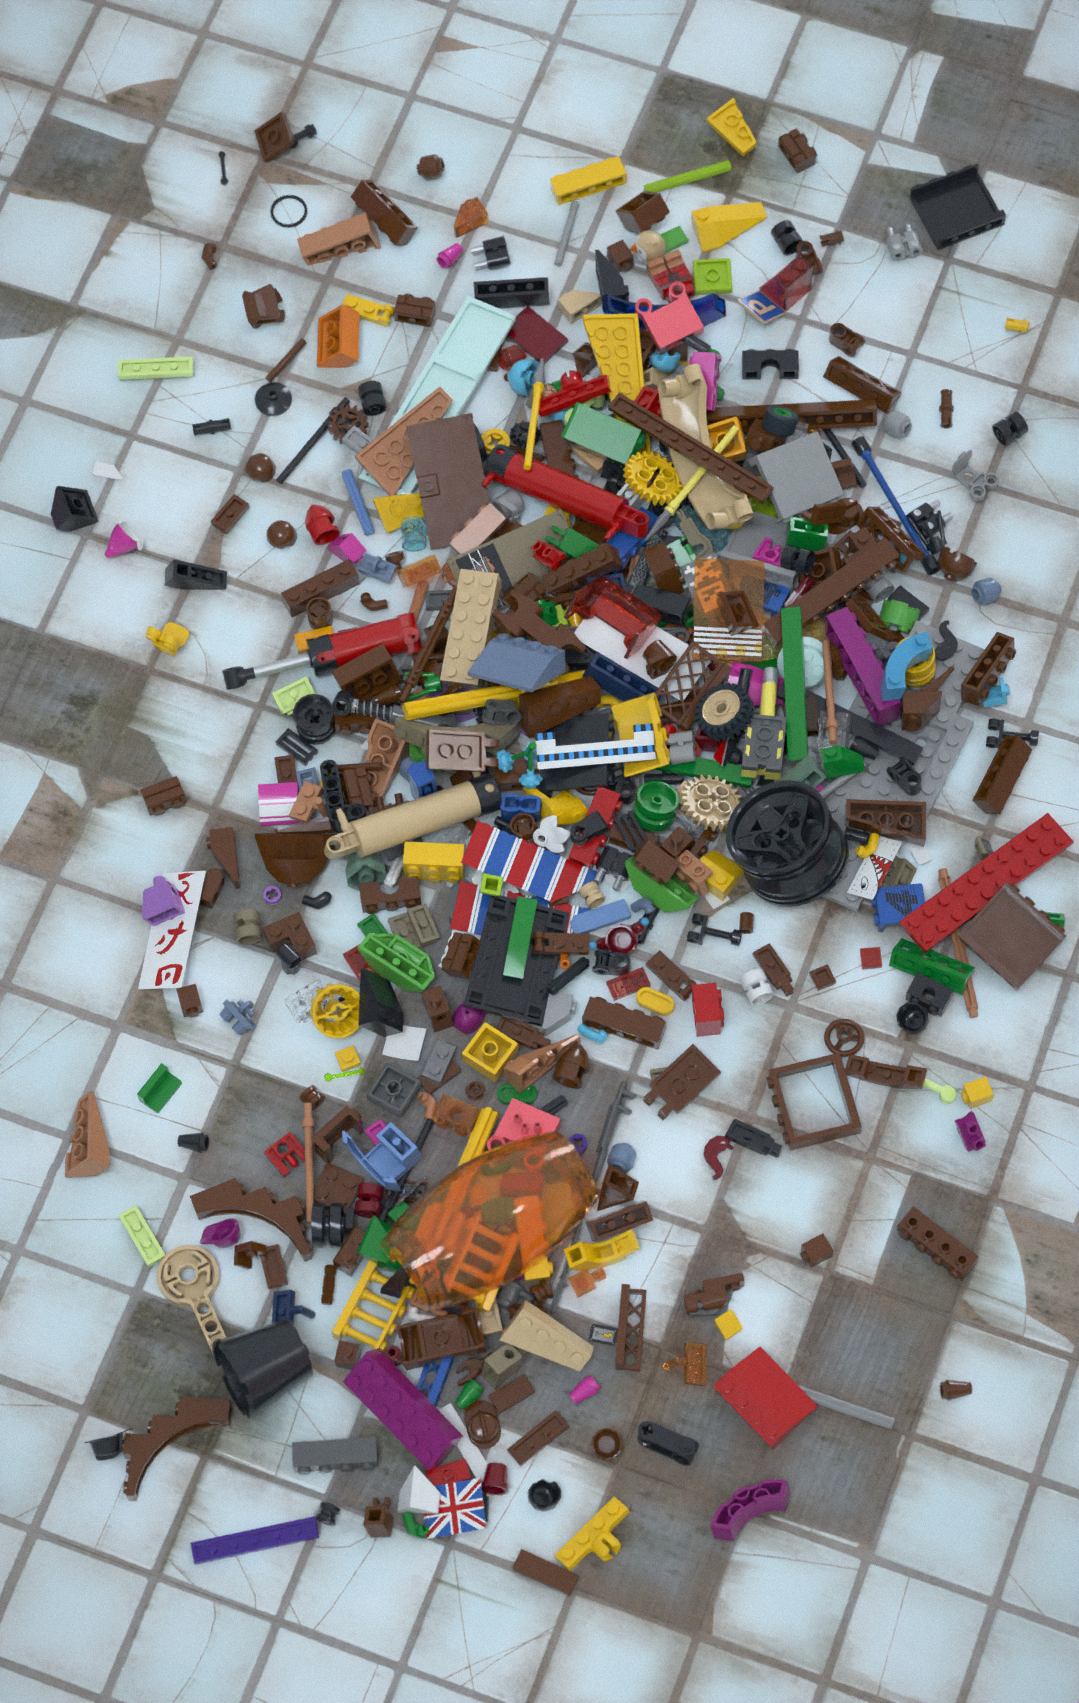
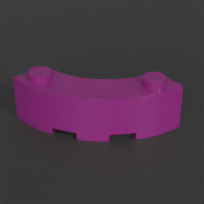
[710,1479,790,1541]

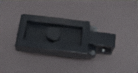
[725,1119,782,1158]

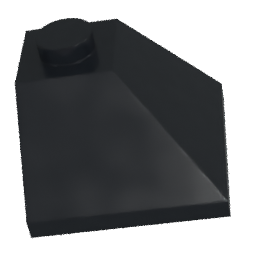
[51,486,98,532]

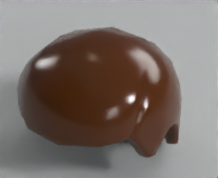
[245,453,276,483]
[266,520,297,549]
[591,1428,624,1460]

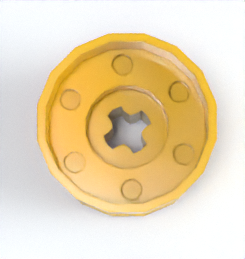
[896,637,936,687]

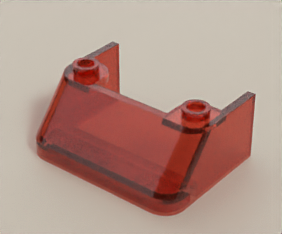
[564,576,662,659]

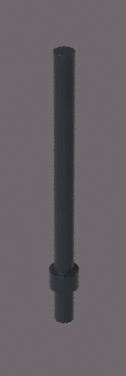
[276,397,350,484]
[379,1119,434,1222]

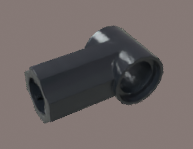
[276,943,302,975]

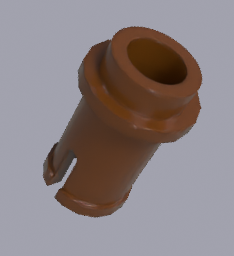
[819,230,844,247]

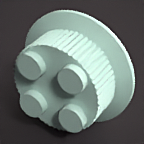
[777,636,832,689]

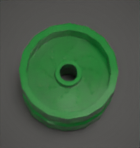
[632,781,680,831]

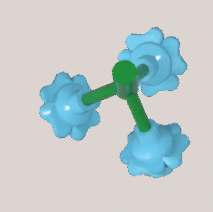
[496,742,543,789]

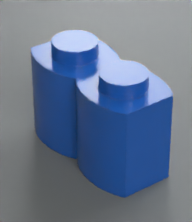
[500,793,542,822]

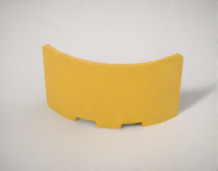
[611,692,670,777]

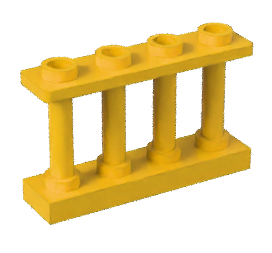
[332,1260,416,1354]

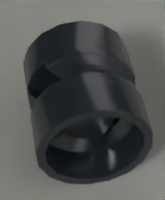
[771,220,803,255]
[358,381,387,416]
[992,411,1028,446]
[780,545,815,575]

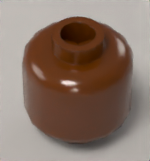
[417,154,445,180]

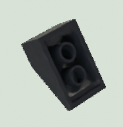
[595,249,629,314]
[358,968,404,1037]

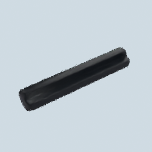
[546,957,590,995]

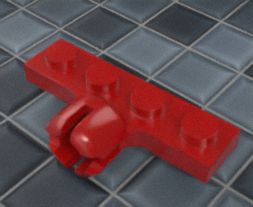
[539,370,611,417]

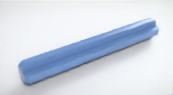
[342,469,374,536]

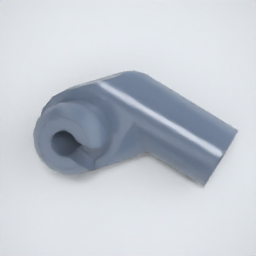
[630,897,655,914]

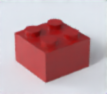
[692,982,724,1037]

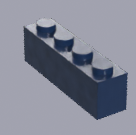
[582,651,664,702]

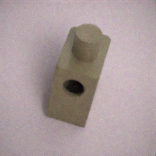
[481,1343,528,1390]

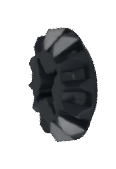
[510,420,540,449]

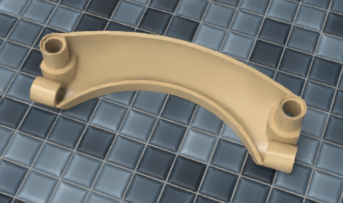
[657,364,754,530]

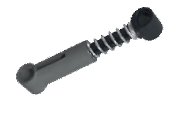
[332,690,459,727]

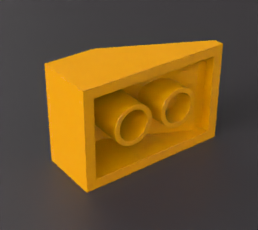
[707,416,748,462]

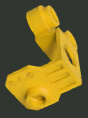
[146,622,190,657]

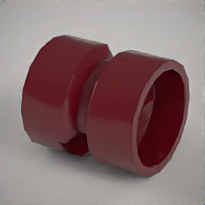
[354,1182,384,1218]

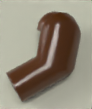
[360,592,388,611]

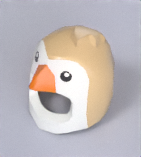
[629,230,666,264]

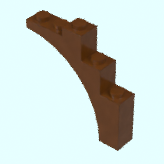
[190,1178,314,1262]
[121,1396,232,1501]

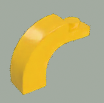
[564,1230,641,1271]

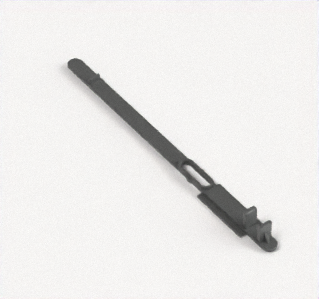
[550,1081,637,1315]

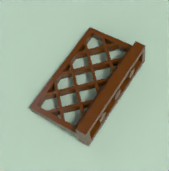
[655,641,732,731]

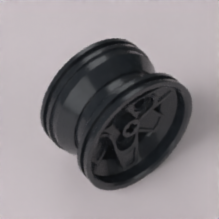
[726,780,849,907]

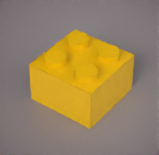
[462,1022,519,1083]

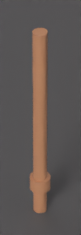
[822,640,838,744]
[302,1103,314,1224]

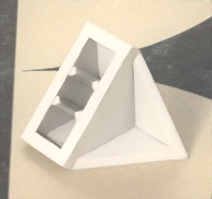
[397,1465,441,1514]

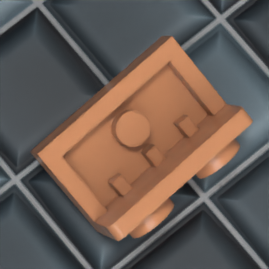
[674,850,713,897]

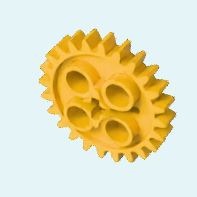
[623,451,683,506]

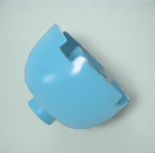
[507,359,539,397]

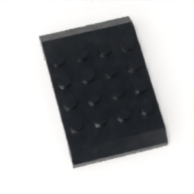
[463,895,569,1026]

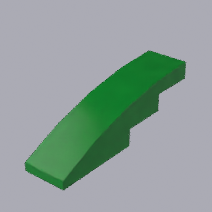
[503,896,538,979]

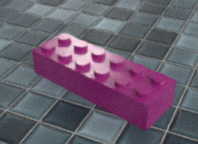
[825,607,902,726]
[343,1348,463,1470]

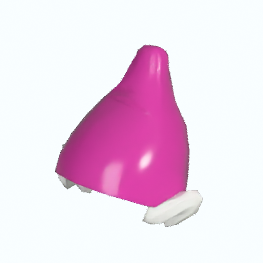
[104,520,144,558]

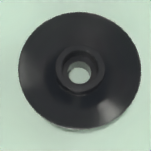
[255,382,292,416]

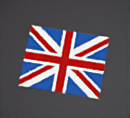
[424,1478,486,1539]

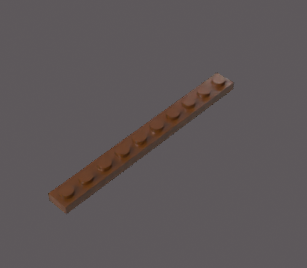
[608,393,773,504]

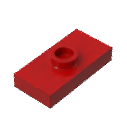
[425,1459,471,1486]

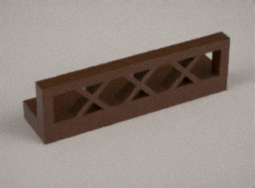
[823,356,902,413]
[856,506,926,572]
[615,1284,647,1372]

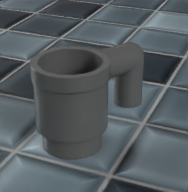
[496,1280,534,1310]

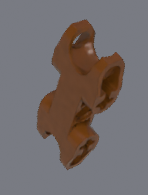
[492,589,587,674]

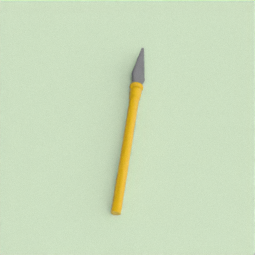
[523,358,545,470]

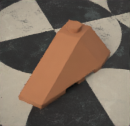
[365,718,410,803]

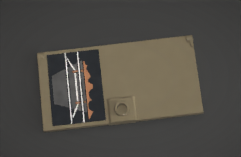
[446,509,574,611]

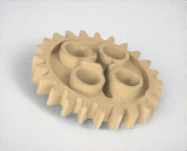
[679,775,742,831]

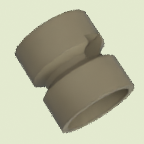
[233,909,262,945]

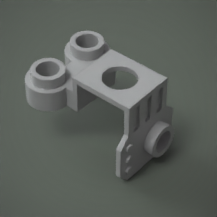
[952,449,999,501]

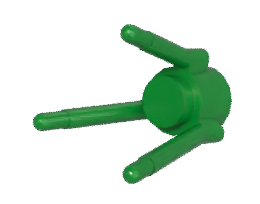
[398,672,443,704]

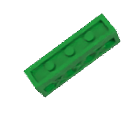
[889,938,975,995]

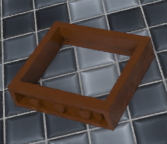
[766,1052,862,1151]

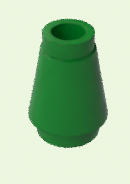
[454,1379,484,1411]

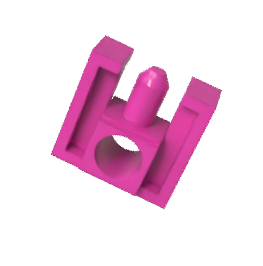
[752,537,787,567]

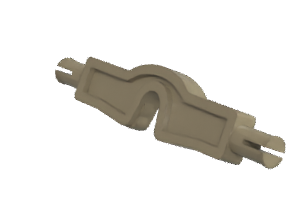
[675,508,713,559]

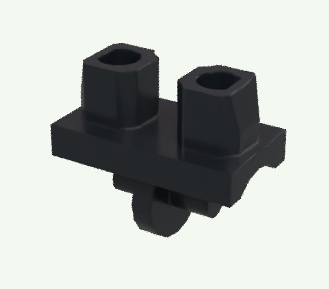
[600,459,627,490]

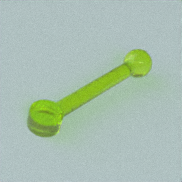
[324,1067,366,1082]

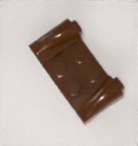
[396,1308,487,1370]

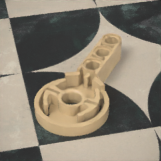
[157,1245,226,1354]

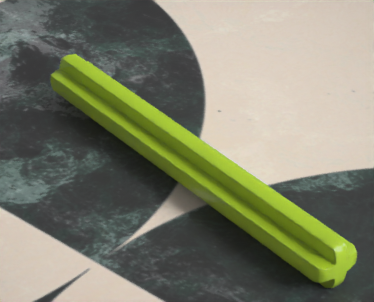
[644,160,731,193]

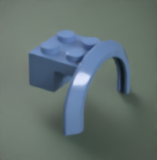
[342,1122,422,1192]

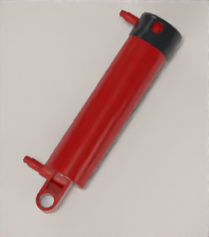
[481,444,649,541]

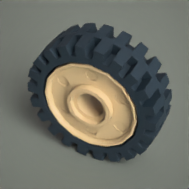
[694,683,754,741]

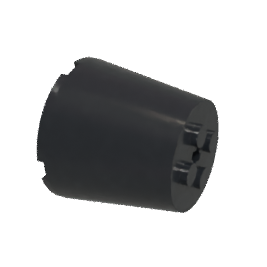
[212,1319,313,1419]

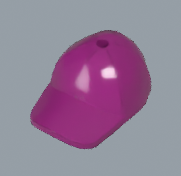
[452,1001,487,1034]
[200,1218,241,1248]

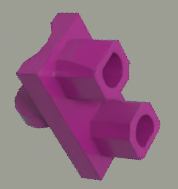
[954,1111,986,1152]

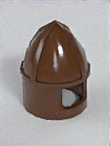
[552,1044,589,1089]

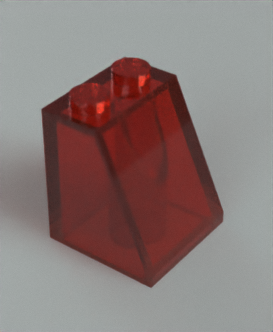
[759,255,813,311]

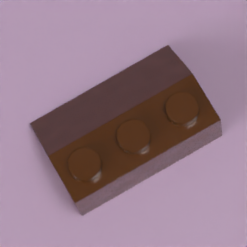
[799,547,849,611]

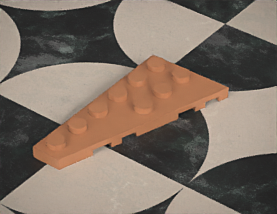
[355,387,452,496]

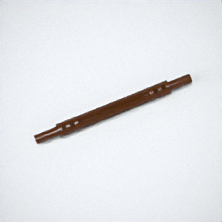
[398,586,457,704]

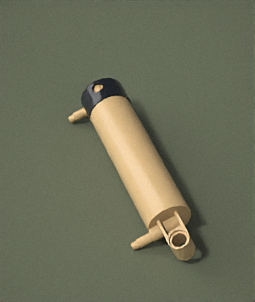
[324,772,502,859]

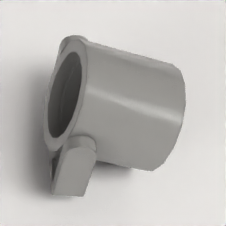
[491,489,524,523]

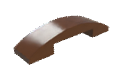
[845,1054,927,1089]

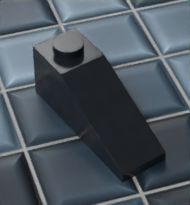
[164,559,227,590]

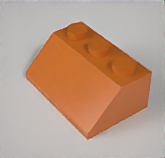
[317,304,360,368]

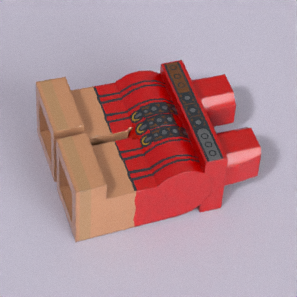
[646,249,695,303]

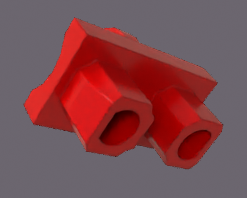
[531,540,567,571]

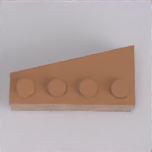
[297,213,381,266]

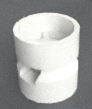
[740,968,774,1006]

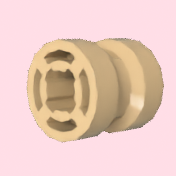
[579,881,605,909]

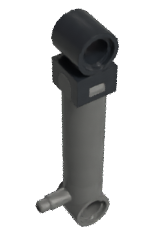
[578,706,635,805]

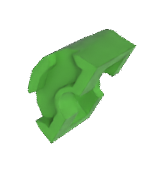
[879,599,921,633]

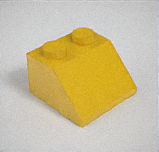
[700,849,744,901]

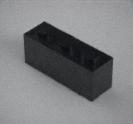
[629,584,693,627]

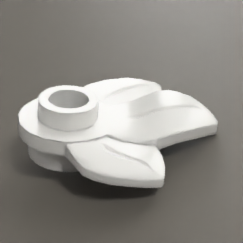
[533,815,571,853]

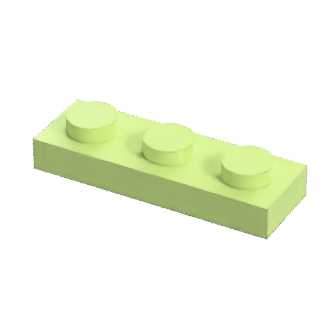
[118,1205,166,1268]

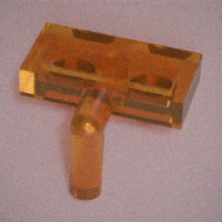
[663,1342,706,1387]

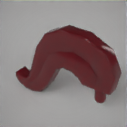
[703,1135,733,1180]

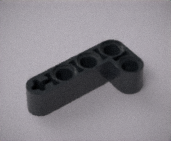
[320,760,366,833]

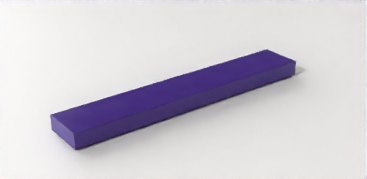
[191,1516,319,1565]

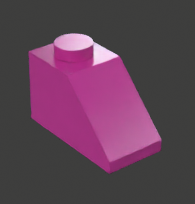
[326,533,367,564]

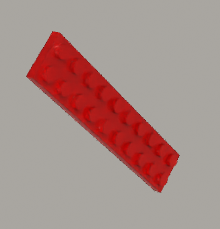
[899,813,1074,953]

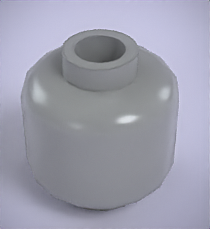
[883,411,912,438]

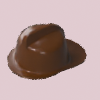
[828,498,863,535]
[464,1400,501,1449]

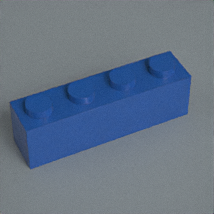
[606,506,658,574]

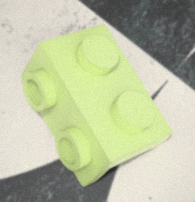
[271,676,317,715]

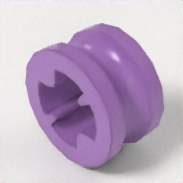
[263,886,282,905]

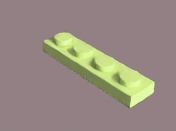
[118,357,193,380]

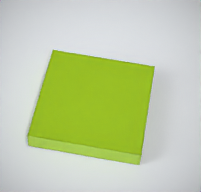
[693,258,732,295]

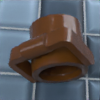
[643,640,677,679]

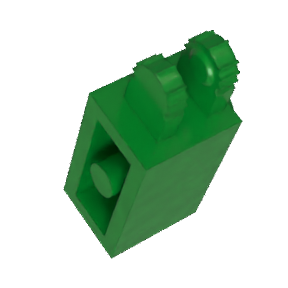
[545,525,599,559]

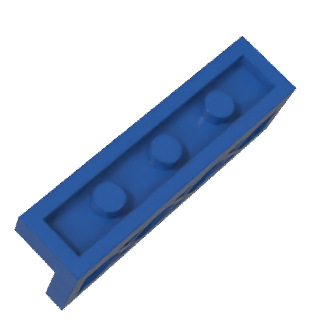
[416,1356,455,1407]

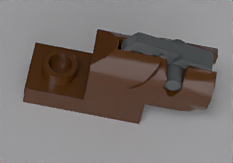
[684,1273,745,1317]

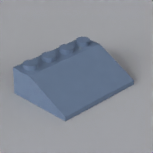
[468,633,566,692]

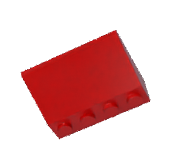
[713,1346,818,1450]

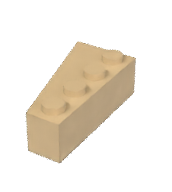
[500,1300,594,1371]

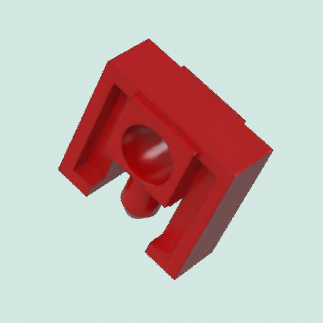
[264,1132,305,1178]

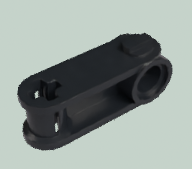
[637,1421,699,1466]

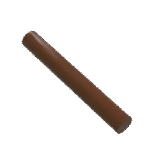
[265,338,307,382]
[337,762,383,772]

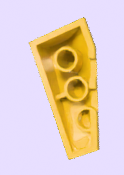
[691,202,767,253]

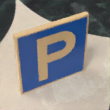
[737,290,786,324]

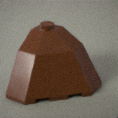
[255,833,336,887]

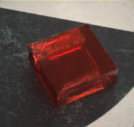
[860,947,882,970]

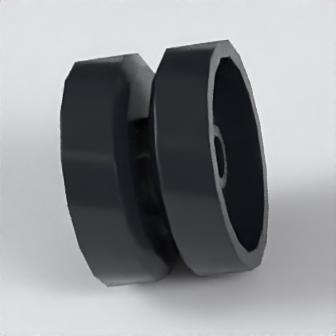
[311,1203,345,1248]

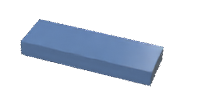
[570,899,631,933]

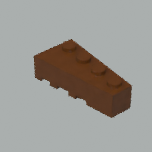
[519,676,601,739]
[845,799,926,847]

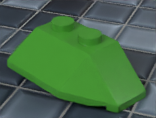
[625,857,698,912]
[357,933,435,992]

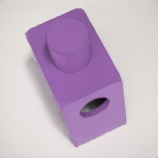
[142,876,185,926]

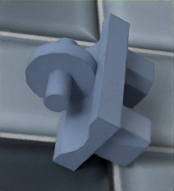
[357,553,397,583]
[219,999,257,1035]

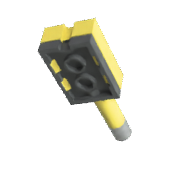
[741,667,787,780]

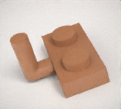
[289,781,327,824]

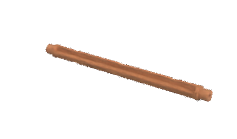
[938,868,978,1018]

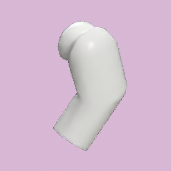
[407,1307,436,1322]

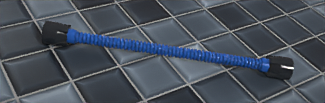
[851,436,940,575]

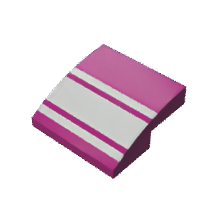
[258,782,300,826]

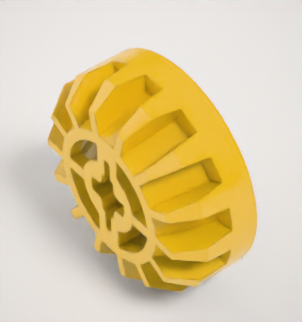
[309,982,360,1038]

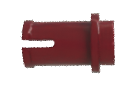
[385,1346,402,1366]

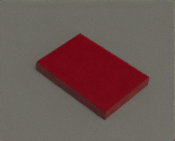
[507,306,568,364]

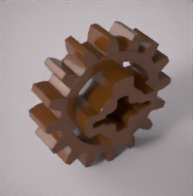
[328,404,369,446]

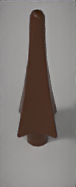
[920,666,954,692]

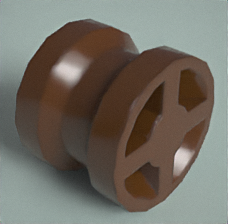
[299,1085,325,1110]
[529,1279,554,1305]

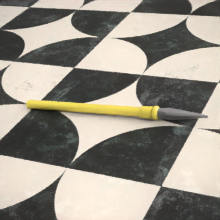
[645,425,739,541]

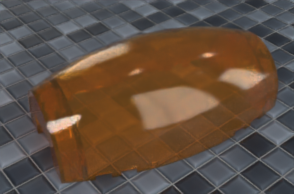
[381,1131,598,1312]

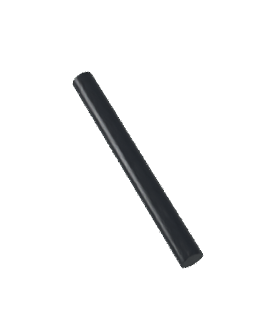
[822,428,867,488]

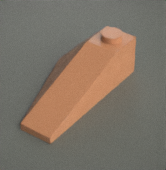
[503,1034,580,1094]
[65,1091,110,1178]

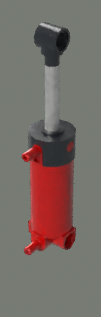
[222,612,422,690]

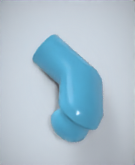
[577,1023,608,1044]

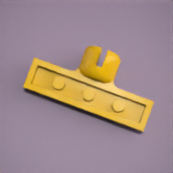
[554,1497,630,1571]

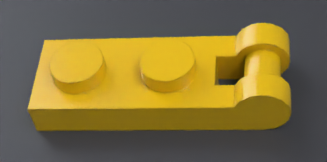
[342,294,395,326]

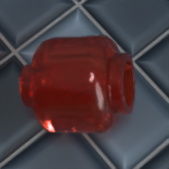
[498,345,527,372]

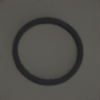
[270,195,307,228]

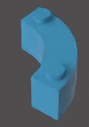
[880,632,933,701]

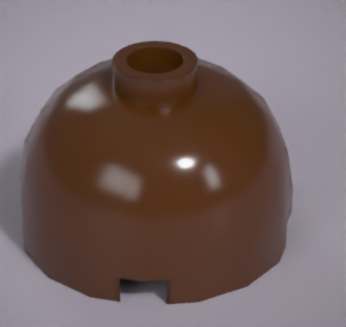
[938,547,977,582]

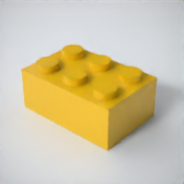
[403,842,465,883]

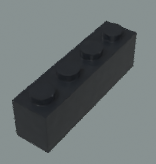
[473,277,549,308]

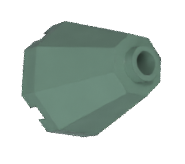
[345,852,386,891]

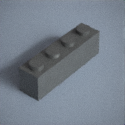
[292,1437,378,1475]

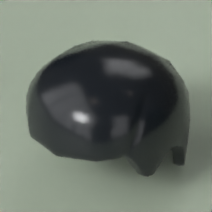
[896,1002,929,1035]
[528,1479,561,1512]

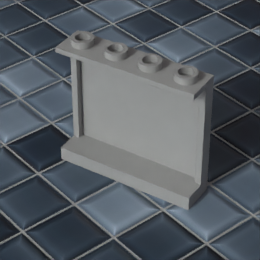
[748,431,844,524]
[720,511,801,590]

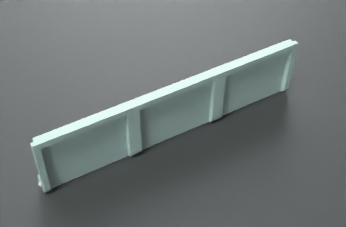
[358,296,516,495]

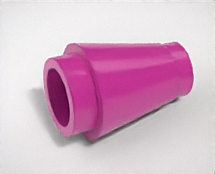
[436,243,463,269]
[569,1375,601,1404]

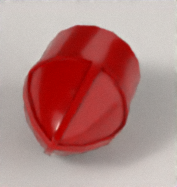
[305,504,340,545]

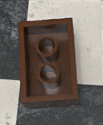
[331,644,402,702]

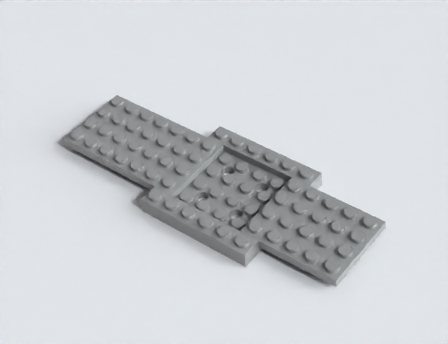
[808,620,985,912]

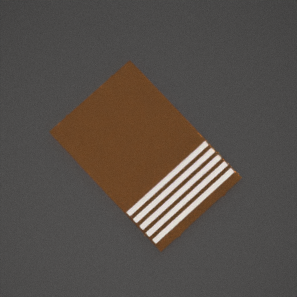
[692,558,764,663]

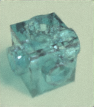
[701,526,728,553]

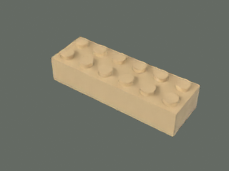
[440,569,502,690]

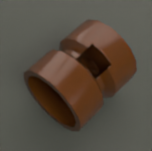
[306,597,333,630]
[510,813,541,842]

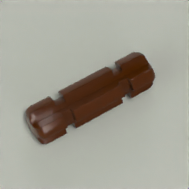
[321,1265,336,1305]

